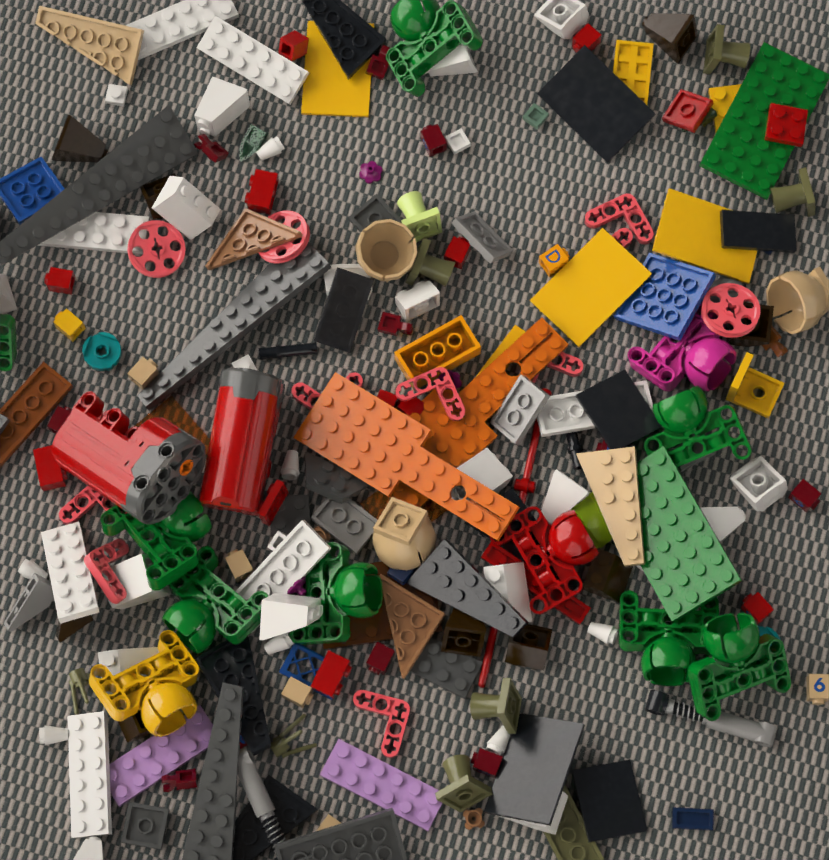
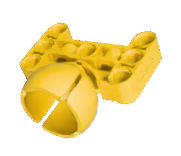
[89,630,199,737]

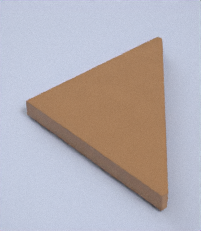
[205,208,303,270]
[379,574,446,680]

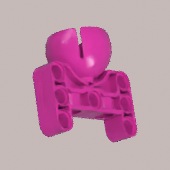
[628,301,736,392]

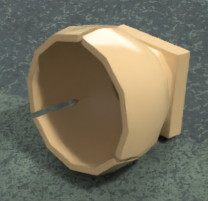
[355,219,418,283]
[766,267,829,334]
[372,497,437,571]

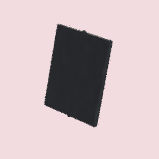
[575,370,662,449]
[571,759,648,843]

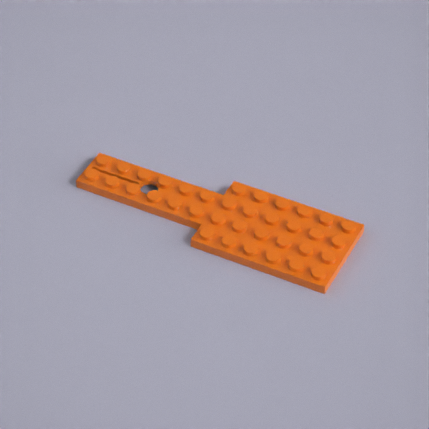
[392,317,569,508]
[293,372,520,541]

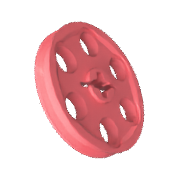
[258,210,310,264]
[127,220,186,278]
[701,283,760,338]

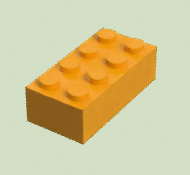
[394,315,481,391]

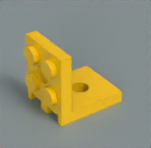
[726,352,785,419]

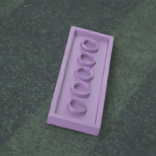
[110,705,213,807]
[320,739,443,831]

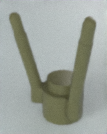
[68,668,90,715]
[271,714,317,758]

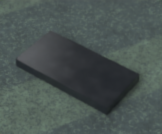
[720,210,797,253]
[313,267,374,353]

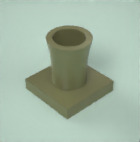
[703,24,750,74]
[770,167,816,217]
[405,238,455,287]
[470,678,522,734]
[435,754,493,813]

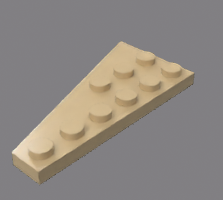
[35,6,144,85]
[576,447,645,567]

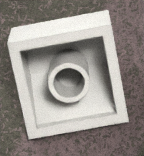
[395,280,440,322]

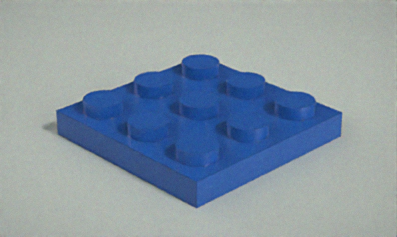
[0,156,65,225]

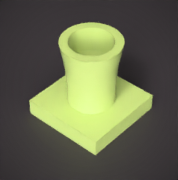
[397,191,442,242]

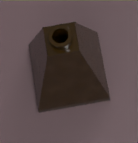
[642,13,698,64]
[52,115,108,163]
[441,608,486,657]

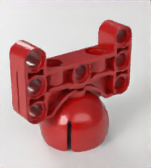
[489,506,599,615]

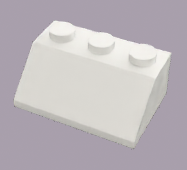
[152,176,221,240]
[483,562,532,622]

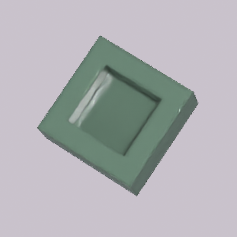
[522,103,549,130]

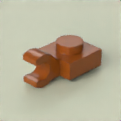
[761,326,788,357]

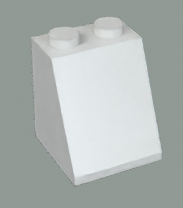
[194,76,250,137]
[451,448,513,506]
[102,554,172,609]
[259,593,323,640]

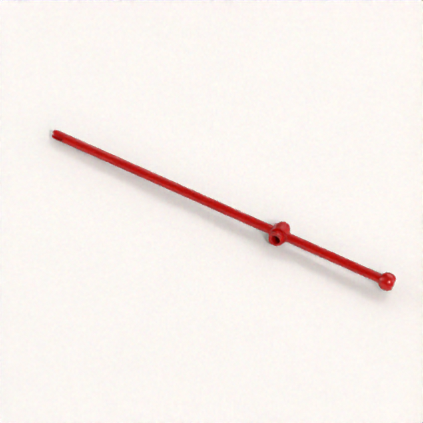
[478,388,552,688]

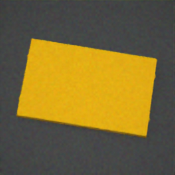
[301,21,374,117]
[652,188,758,284]
[530,228,652,347]

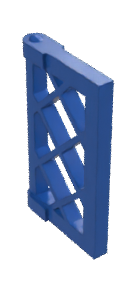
[279,643,345,700]

